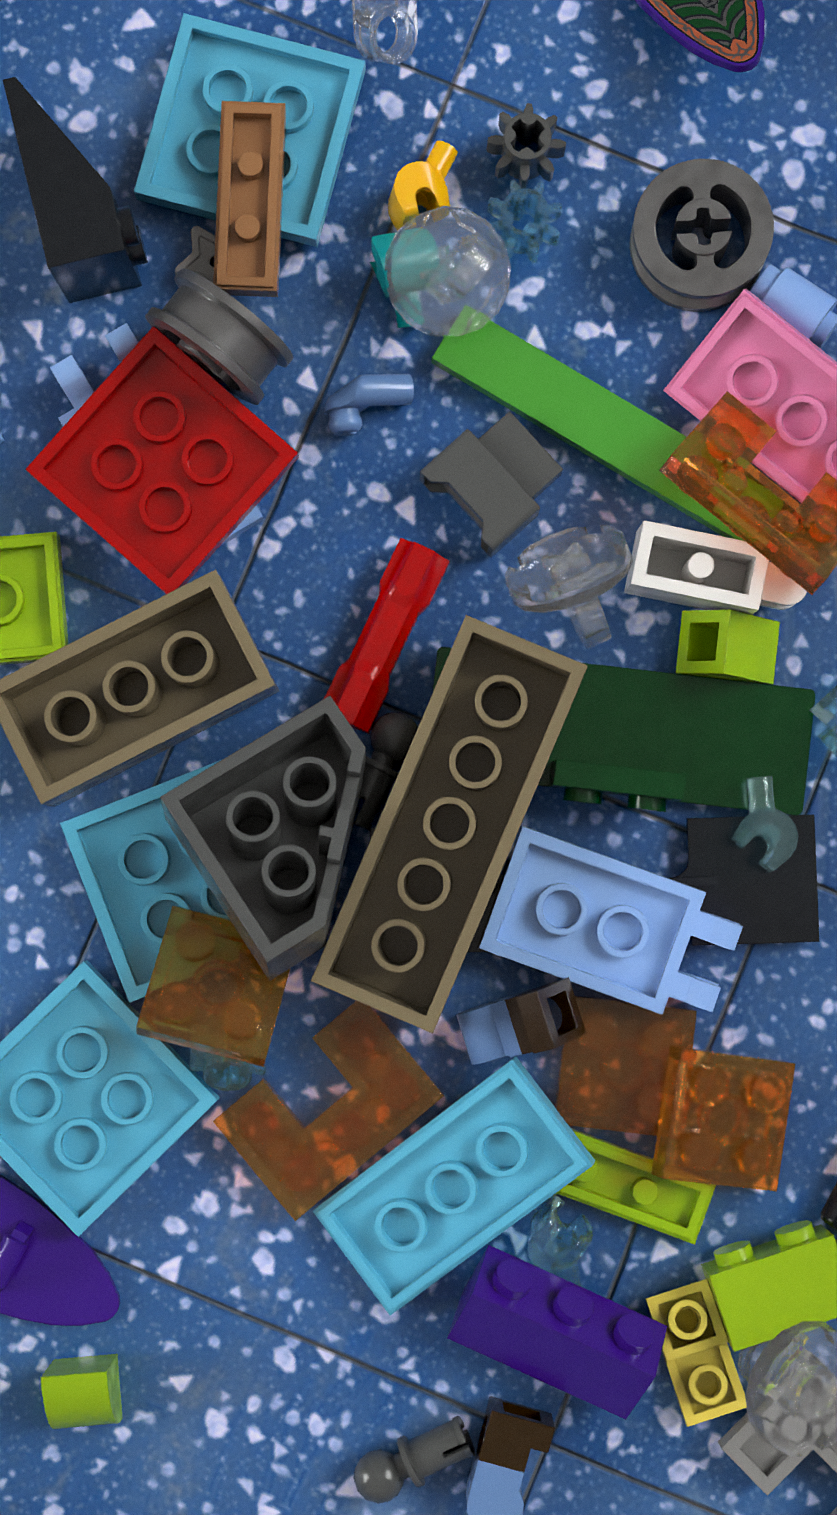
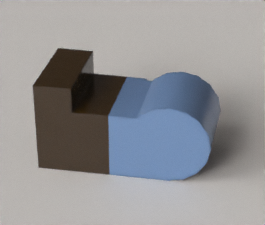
[456,977,586,1065]
[466,1396,555,1515]

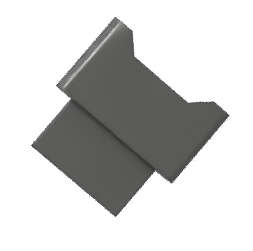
[420,411,563,558]

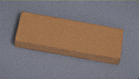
[213,101,286,297]

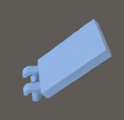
[479,826,743,1015]

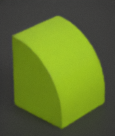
[676,609,780,685]
[40,1354,123,1429]

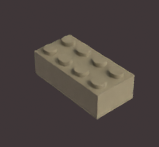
[0,569,280,807]

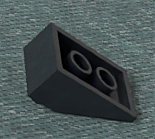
[3,77,148,303]

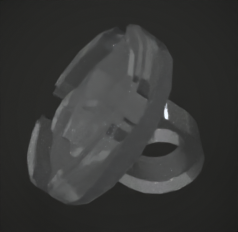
[385,206,511,337]
[505,525,633,650]

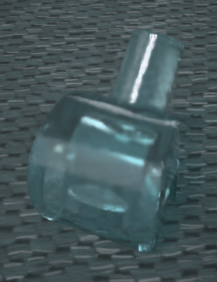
[731,776,798,873]
[527,1194,593,1286]

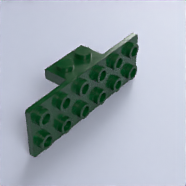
[433,647,815,815]

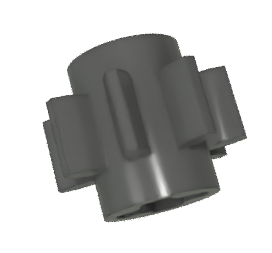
[487,103,566,190]

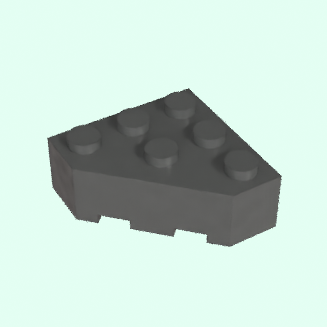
[160,696,366,981]

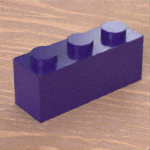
[447,1245,667,1420]

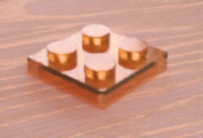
[136,906,291,1067]
[555,995,697,1139]
[651,1045,795,1191]

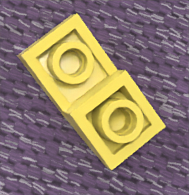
[645,1279,749,1427]

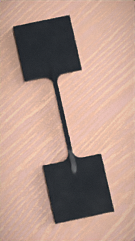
[370,814,820,952]

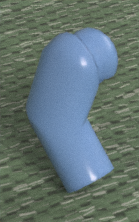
[324,374,414,436]

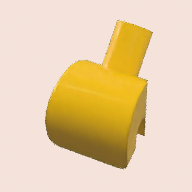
[388,141,458,232]

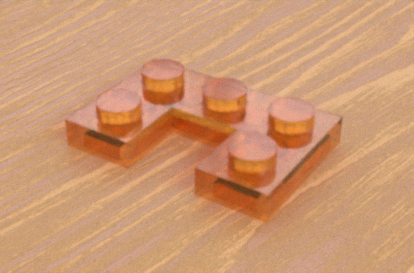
[659,391,837,595]
[213,1000,444,1221]

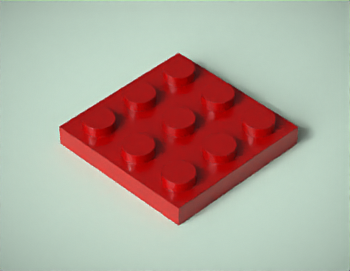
[25,326,299,594]

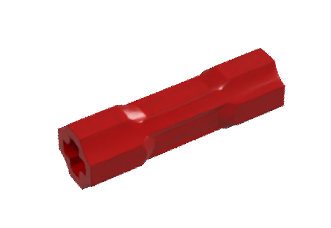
[324,538,450,734]

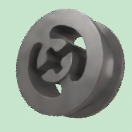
[630,159,774,312]
[145,269,293,405]

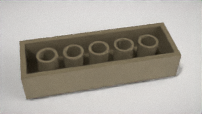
[311,615,588,1033]

